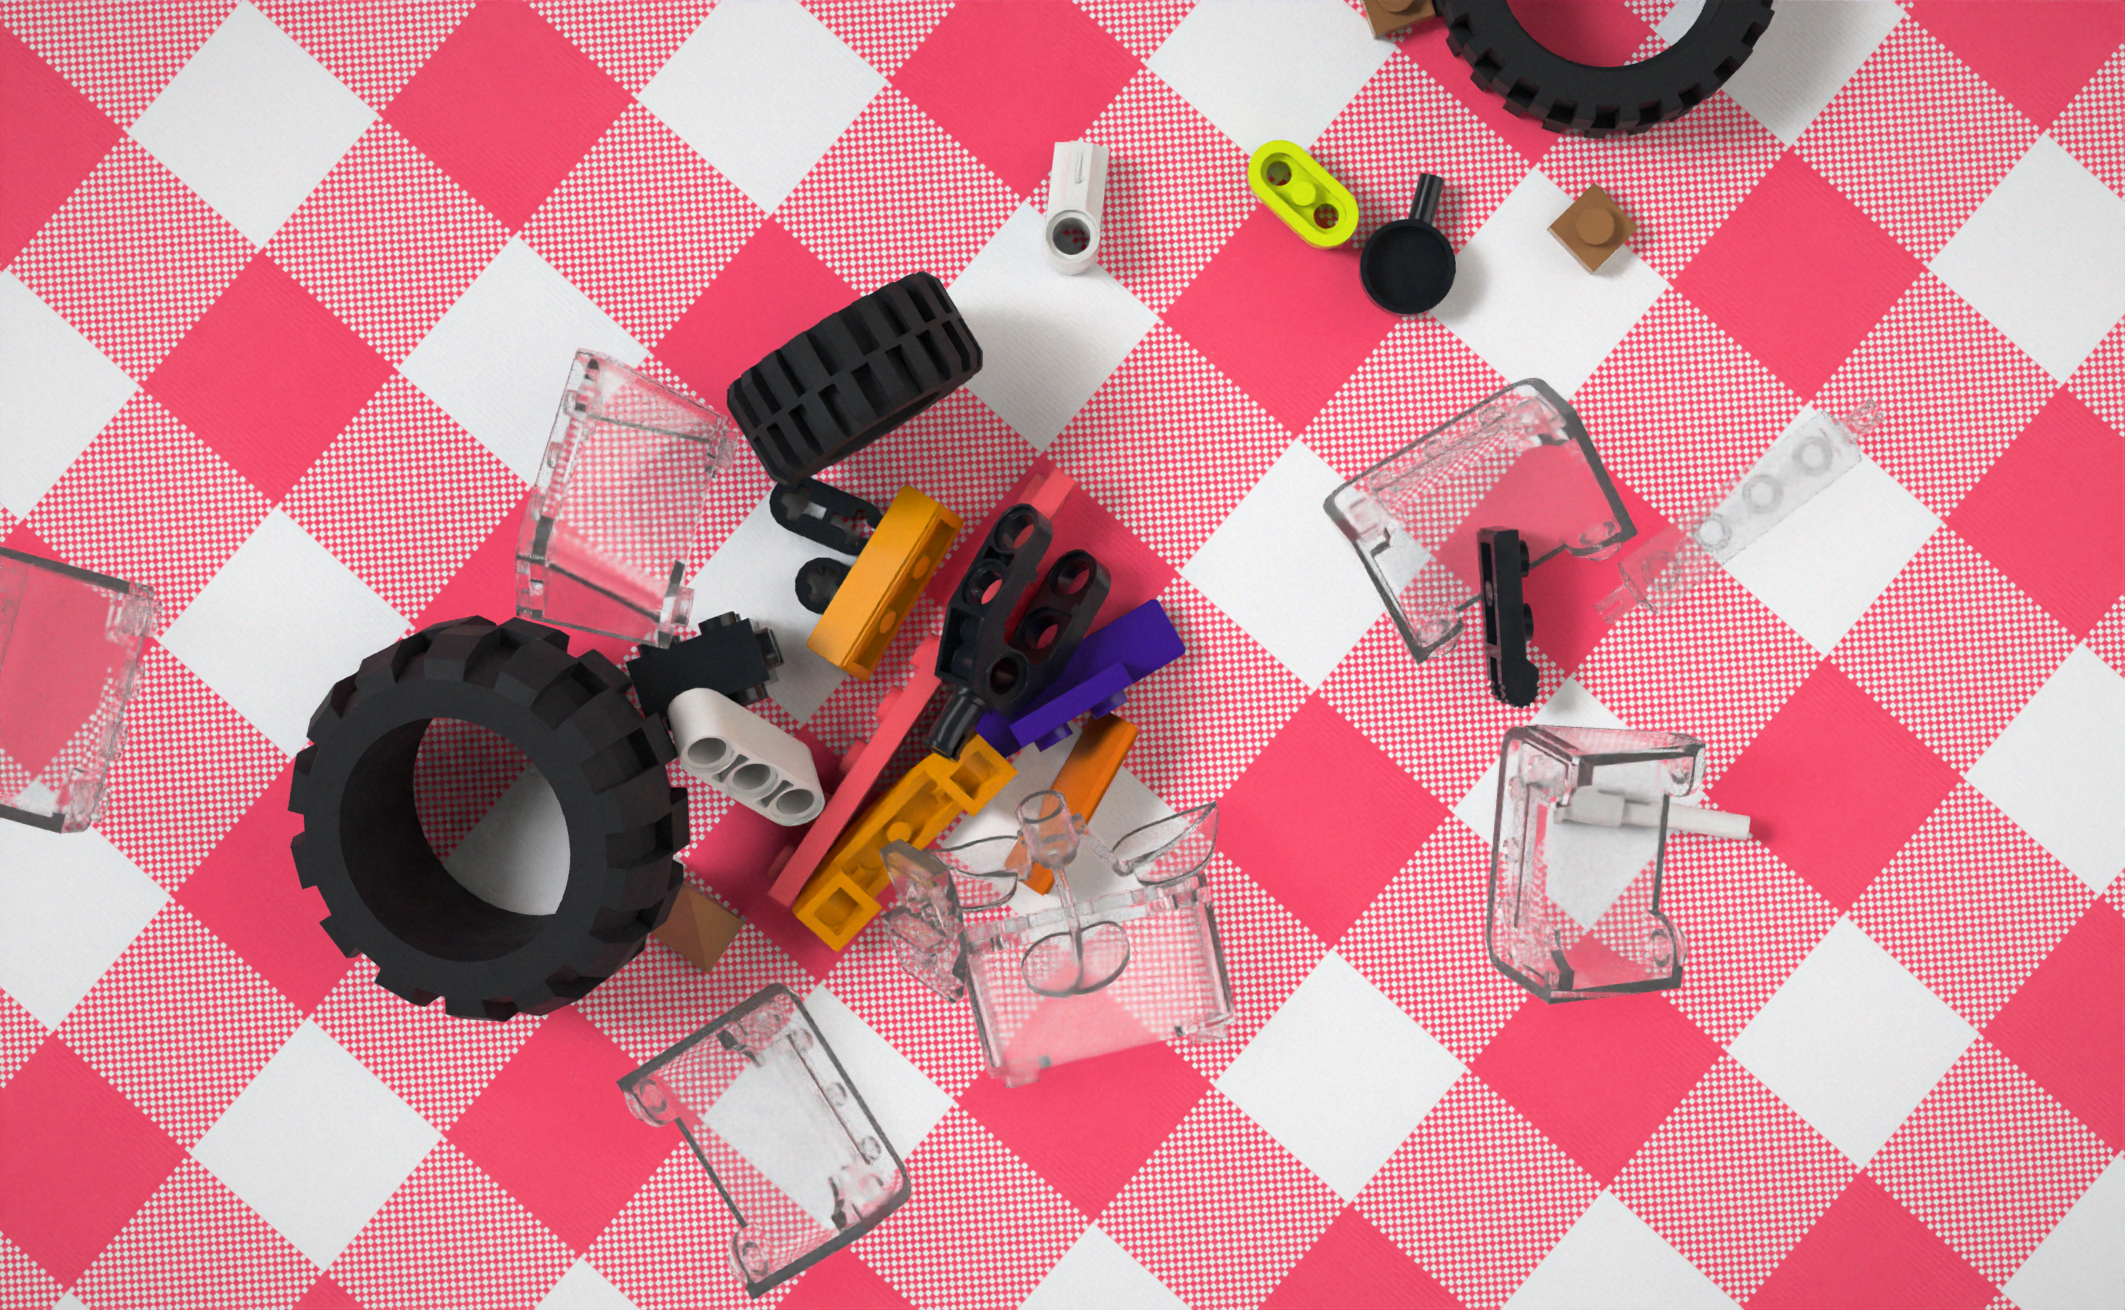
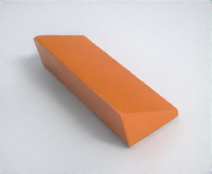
[1006,712,1140,896]

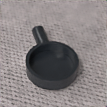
[1358,173,1456,317]

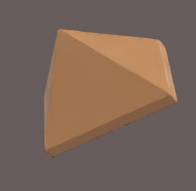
[651,877,746,974]

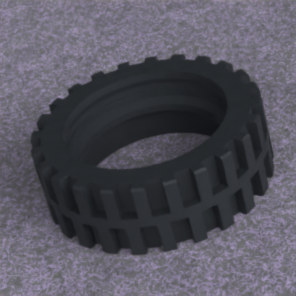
[1433,0,1775,139]

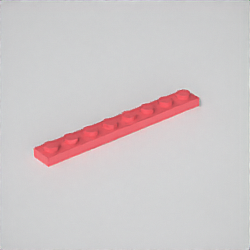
[767,467,1077,908]

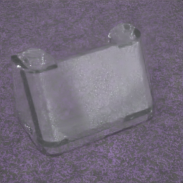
[515,347,739,650]
[1323,378,1638,665]
[1485,724,1706,1005]
[952,870,1238,1089]
[616,982,912,1300]

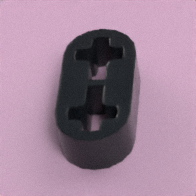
[769,477,883,558]

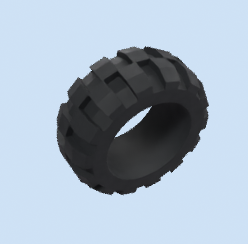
[288,615,690,1022]

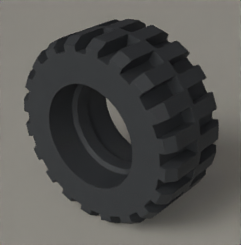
[727,271,983,486]

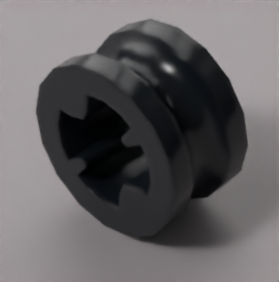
[795,557,849,615]

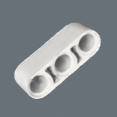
[667,688,825,826]

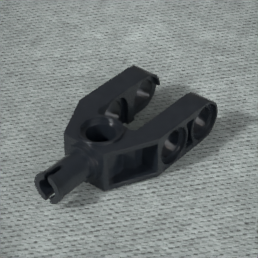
[921,503,1112,763]

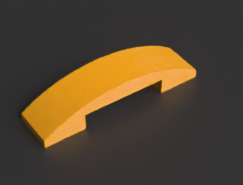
[792,730,1019,953]

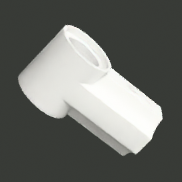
[1043,140,1110,275]

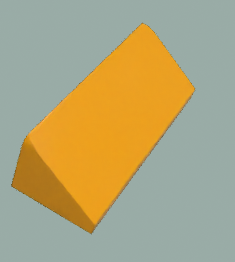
[806,485,964,683]

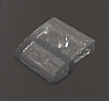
[878,838,967,1004]

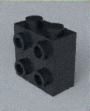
[625,611,785,732]

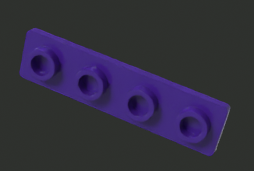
[975,599,1186,759]

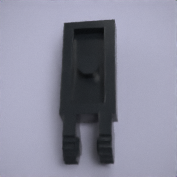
[1477,526,1540,709]

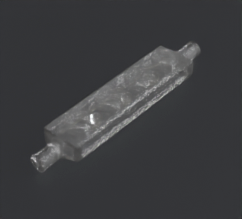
[1593,398,1885,626]

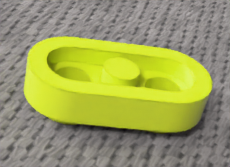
[1247,140,1359,249]

